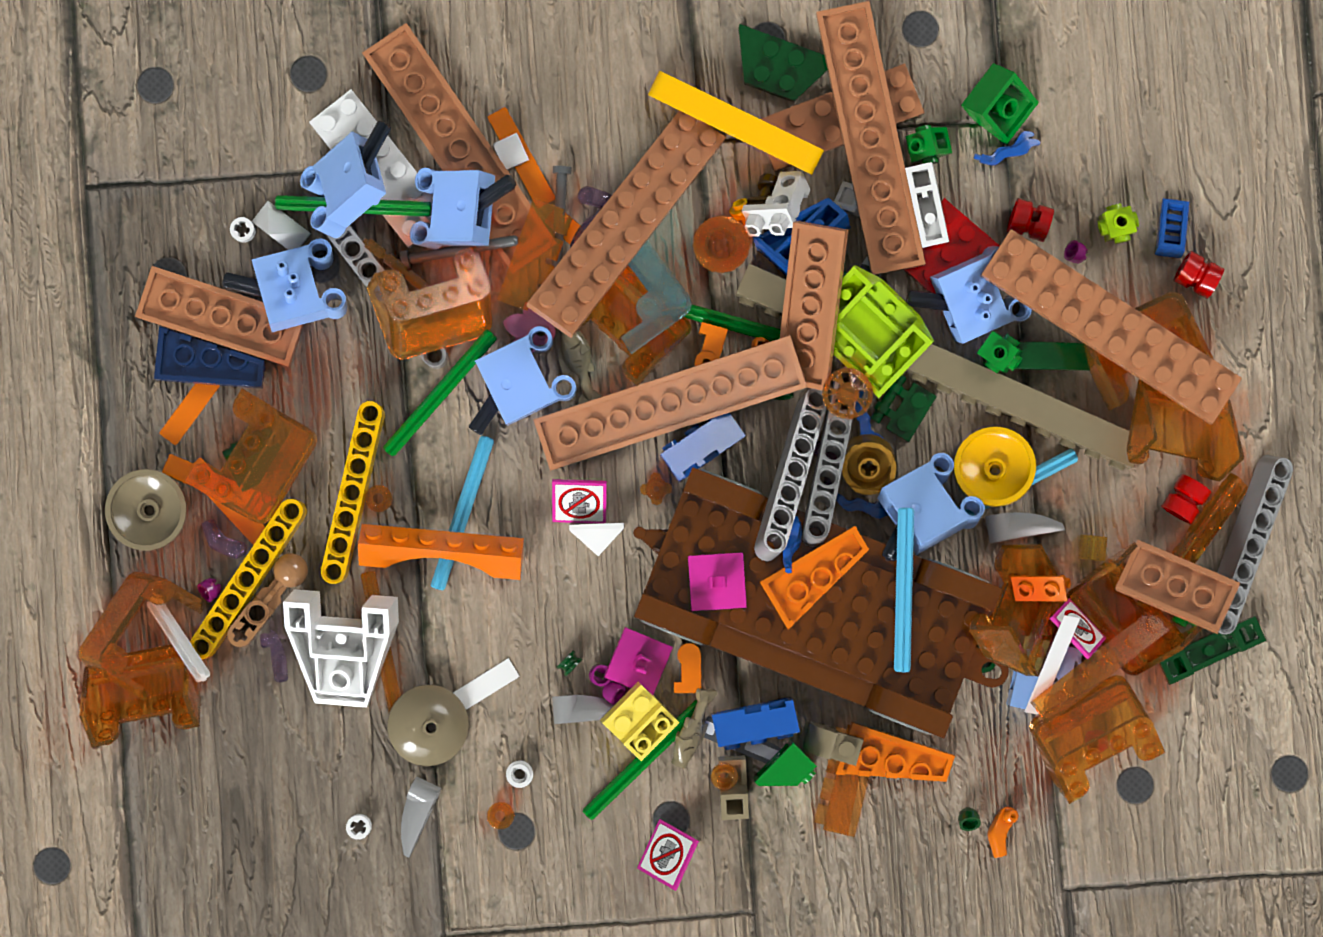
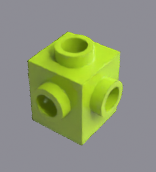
[1098,203,1139,244]

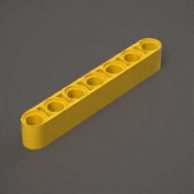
[648,71,824,175]
[321,401,385,584]
[190,499,307,659]

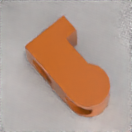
[695,322,728,366]
[674,643,701,693]

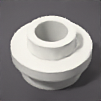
[506,760,533,788]

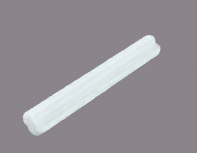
[147,596,210,682]

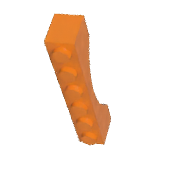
[358,524,524,580]

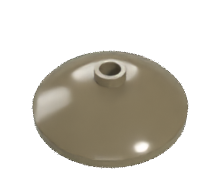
[105,469,187,551]
[387,685,469,766]

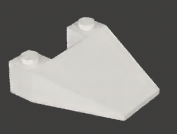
[283,589,399,707]

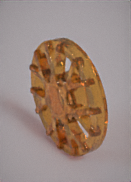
[822,368,873,419]

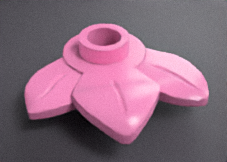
[503,302,556,353]

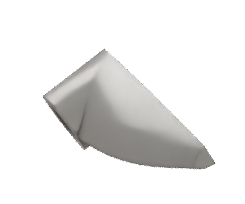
[985,512,1065,543]
[552,695,614,724]
[401,777,441,858]

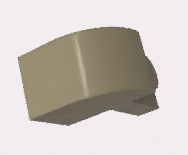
[802,720,864,766]
[718,755,749,820]

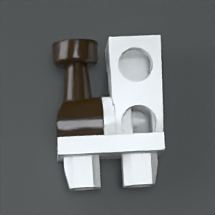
[742,171,810,237]

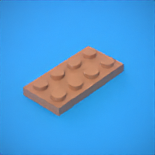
[1115,540,1240,634]

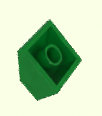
[961,63,1039,144]
[753,739,817,786]

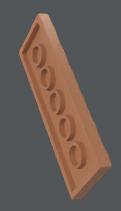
[761,63,924,172]
[780,221,849,391]
[135,266,304,367]

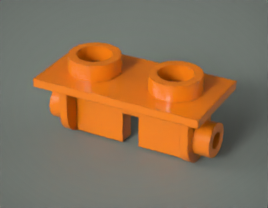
[1011,575,1071,602]

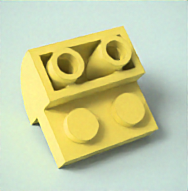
[600,682,679,761]

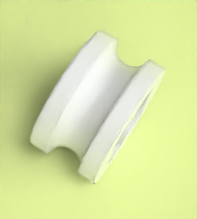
[230,217,256,243]
[346,814,372,840]

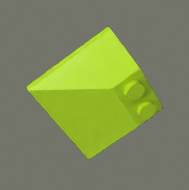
[833,265,934,398]

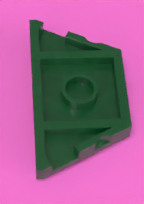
[738,24,828,102]

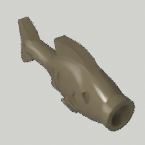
[558,330,603,405]
[671,688,718,768]

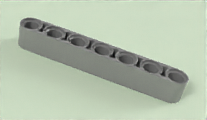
[326,225,449,369]
[802,366,861,547]
[754,388,828,561]
[1217,455,1293,635]

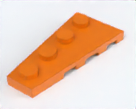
[760,526,869,630]
[834,721,955,782]

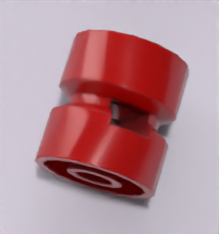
[1007,198,1054,242]
[1173,251,1225,299]
[1161,474,1212,524]

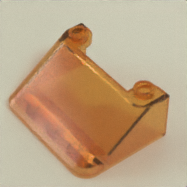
[1127,379,1244,482]

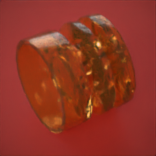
[692,216,750,273]

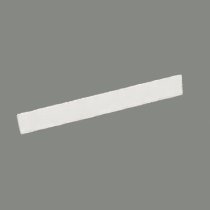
[1024,615,1080,715]
[426,658,520,732]

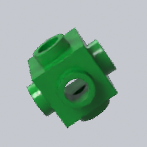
[905,125,952,164]
[977,331,1023,374]

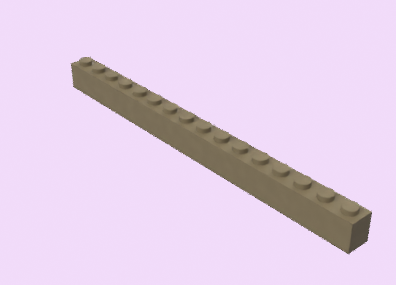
[736,263,1146,471]

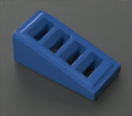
[1155,198,1190,258]

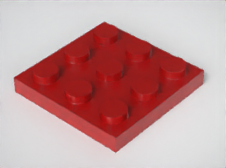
[904,198,1000,293]

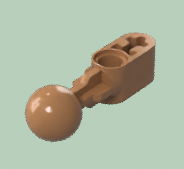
[227,553,308,648]

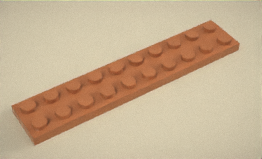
[816,1,925,275]
[362,23,557,275]
[527,110,726,338]
[981,229,1242,425]
[533,335,807,471]

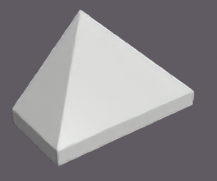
[252,201,311,250]
[569,523,624,556]

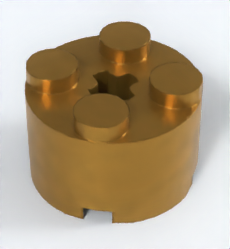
[842,434,896,495]

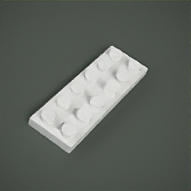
[309,89,433,249]

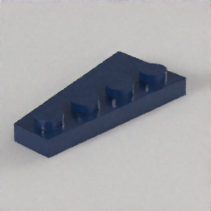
[154,326,266,389]

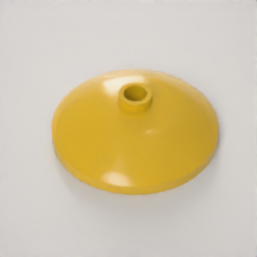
[954,427,1036,507]

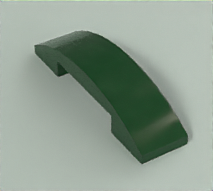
[983,342,1091,371]
[1158,616,1266,685]

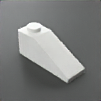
[905,162,949,248]

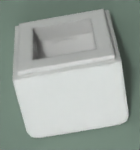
[493,133,529,170]
[834,181,859,217]

